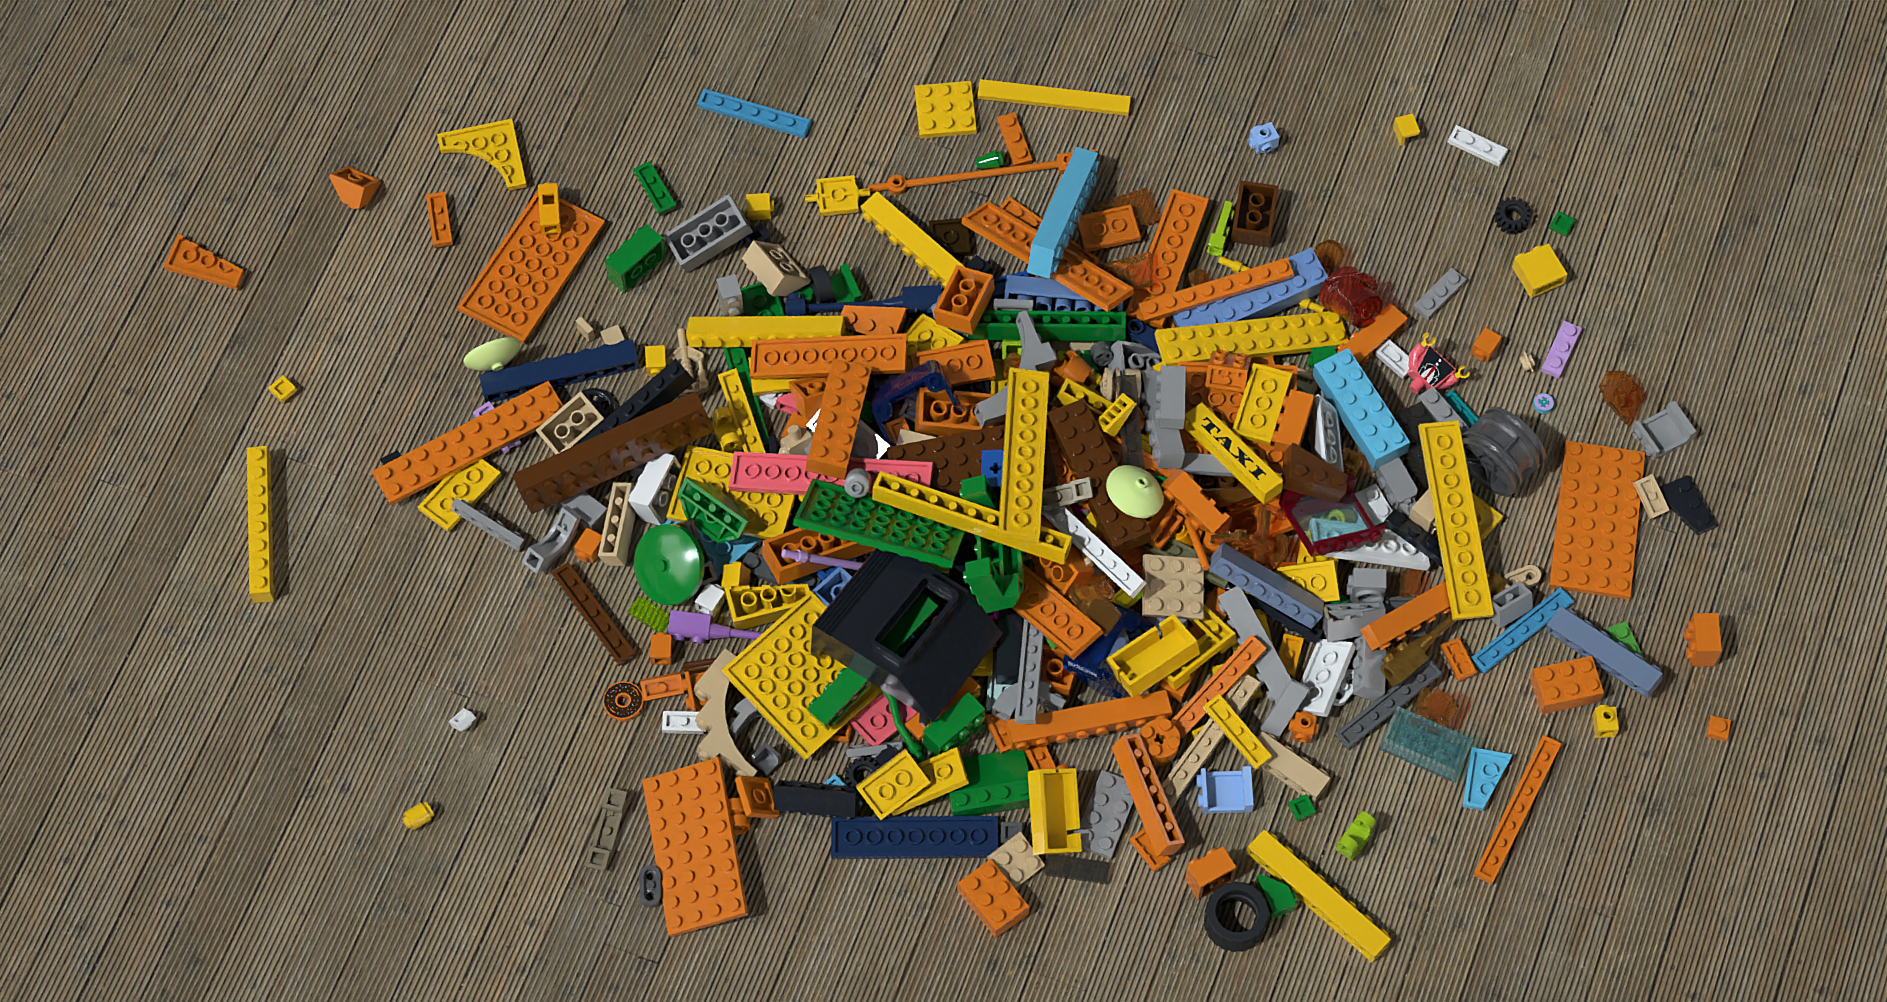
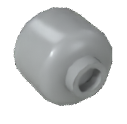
[844,468,872,498]

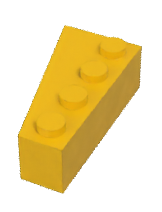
[724,584,810,630]

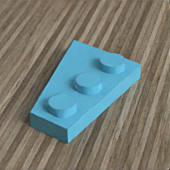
[1462,747,1513,811]

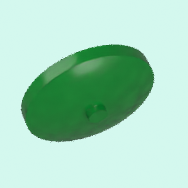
[634,524,705,605]

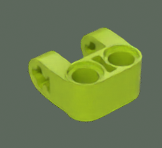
[1334,811,1376,861]

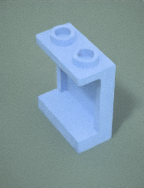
[1197,766,1254,814]

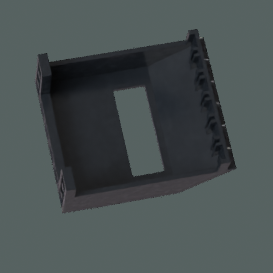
[811,548,1003,727]

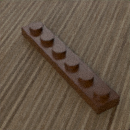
[551,562,636,666]

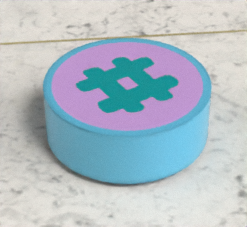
[1533,393,1554,414]

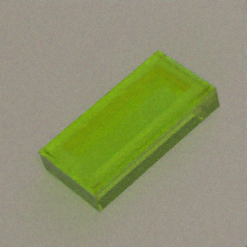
[627,596,670,633]

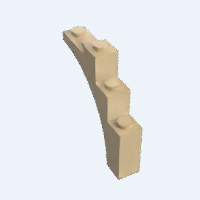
[693,649,757,777]

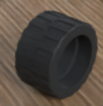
[1204,881,1269,952]

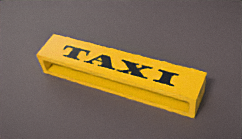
[1184,403,1283,504]

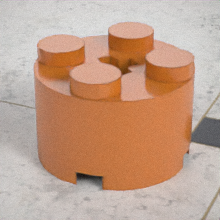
[1048,350,1094,390]
[1140,719,1180,767]

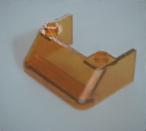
[1069,564,1143,636]

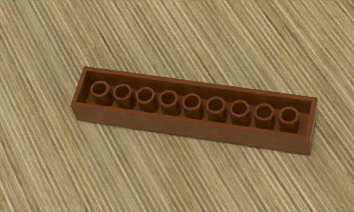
[512,391,715,514]

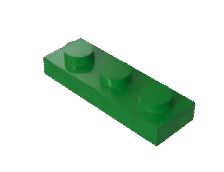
[633,161,677,217]

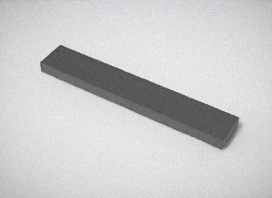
[1334,658,1443,750]

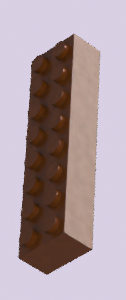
[1047,398,1151,555]

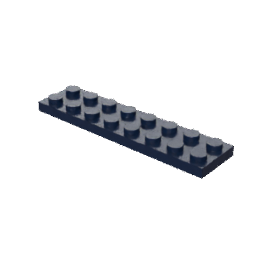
[831,816,998,859]

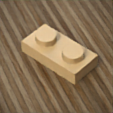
[1633,474,1669,519]

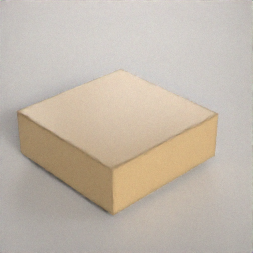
[576,316,595,342]
[600,325,625,345]

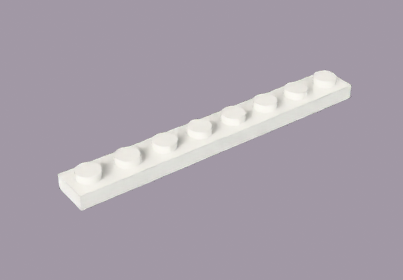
[1041,507,1147,598]

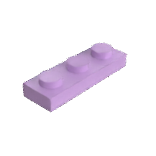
[1541,321,1582,379]

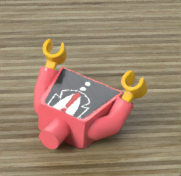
[1407,332,1470,394]

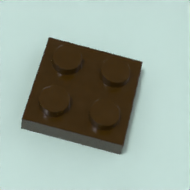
[928,218,970,257]

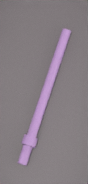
[782,549,863,570]

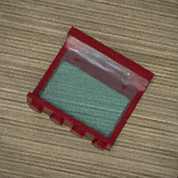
[1279,474,1386,557]

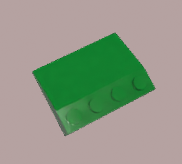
[948,749,1030,816]

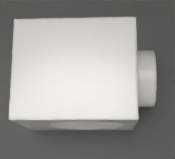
[695,583,726,619]

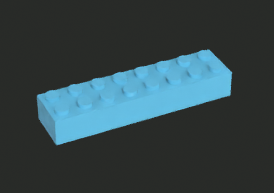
[1027,147,1100,279]

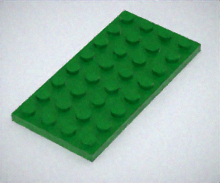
[793,478,966,568]

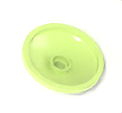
[463,337,521,371]
[1106,465,1164,518]

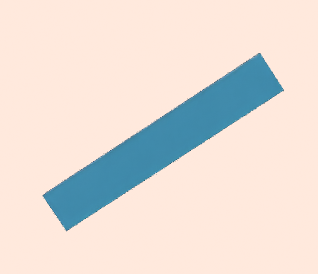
[697,89,811,138]
[1471,587,1574,675]

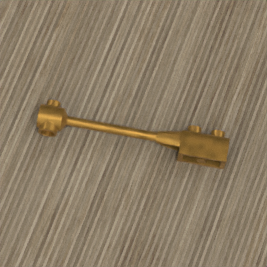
[1381,571,1506,687]

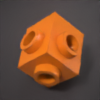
[1288,711,1319,743]

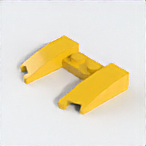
[1163,604,1237,691]

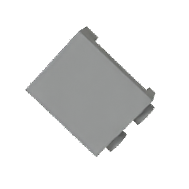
[1632,400,1697,461]

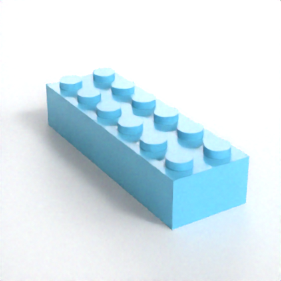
[1312,348,1410,470]

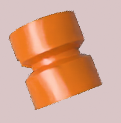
[728,798,751,835]

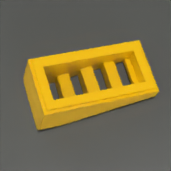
[1096,393,1137,437]

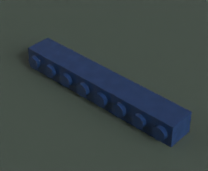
[479,340,640,403]

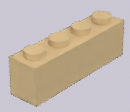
[598,482,636,566]
[1257,731,1330,804]

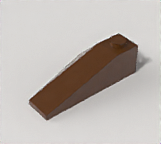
[1191,474,1254,509]

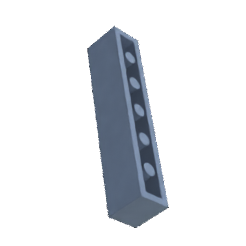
[1210,543,1324,629]
[1547,606,1663,699]

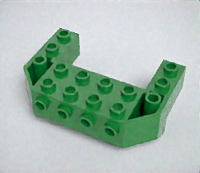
[959,475,1024,613]

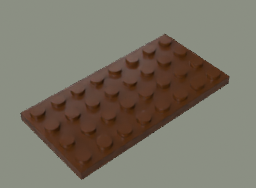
[886,424,1058,498]

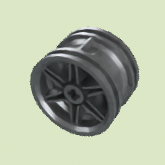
[1462,407,1546,496]

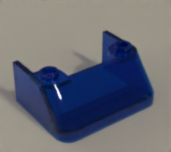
[870,360,964,446]
[1063,598,1157,699]

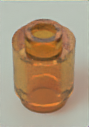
[1003,353,1021,380]

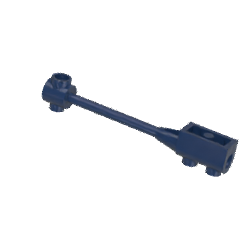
[785,285,942,318]

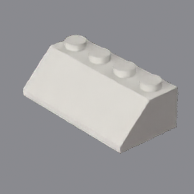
[1307,394,1344,472]

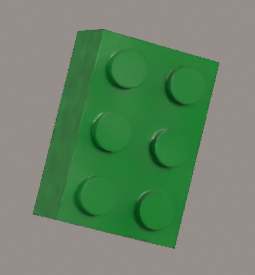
[605,224,666,293]
[923,692,985,757]

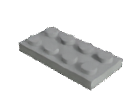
[1076,770,1134,860]

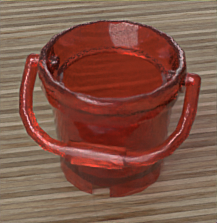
[1319,266,1383,329]

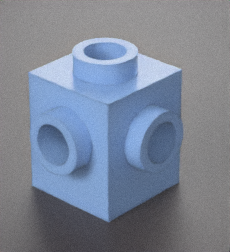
[1248,122,1279,155]

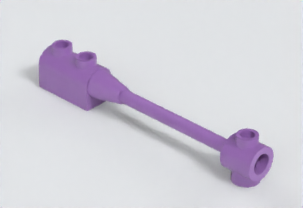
[668,610,762,644]

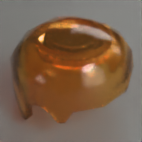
[1314,239,1344,271]

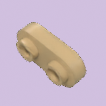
[1503,565,1541,590]

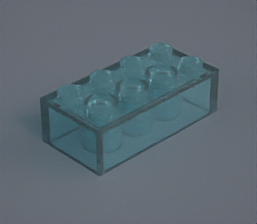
[1379,706,1474,783]

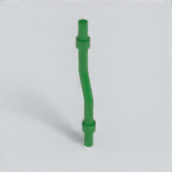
[880,688,926,763]

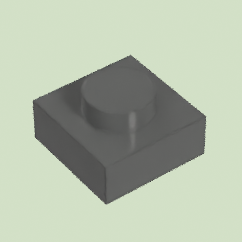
[1000,822,1022,844]

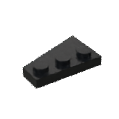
[1659,475,1716,535]

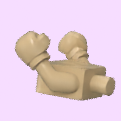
[778,425,814,455]

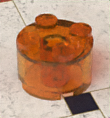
[1411,687,1459,733]

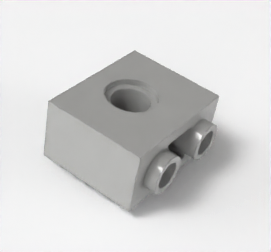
[1346,568,1386,603]

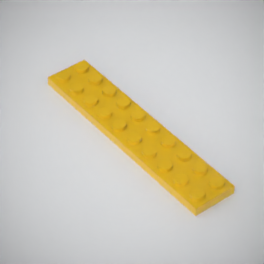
[1154,310,1349,366]
[998,367,1049,542]
[1418,420,1494,621]

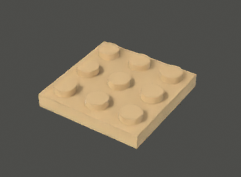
[1142,554,1204,620]

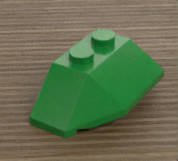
[677,477,749,543]

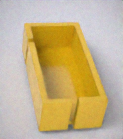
[1106,614,1200,698]
[1028,768,1082,855]

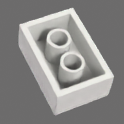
[628,454,681,525]

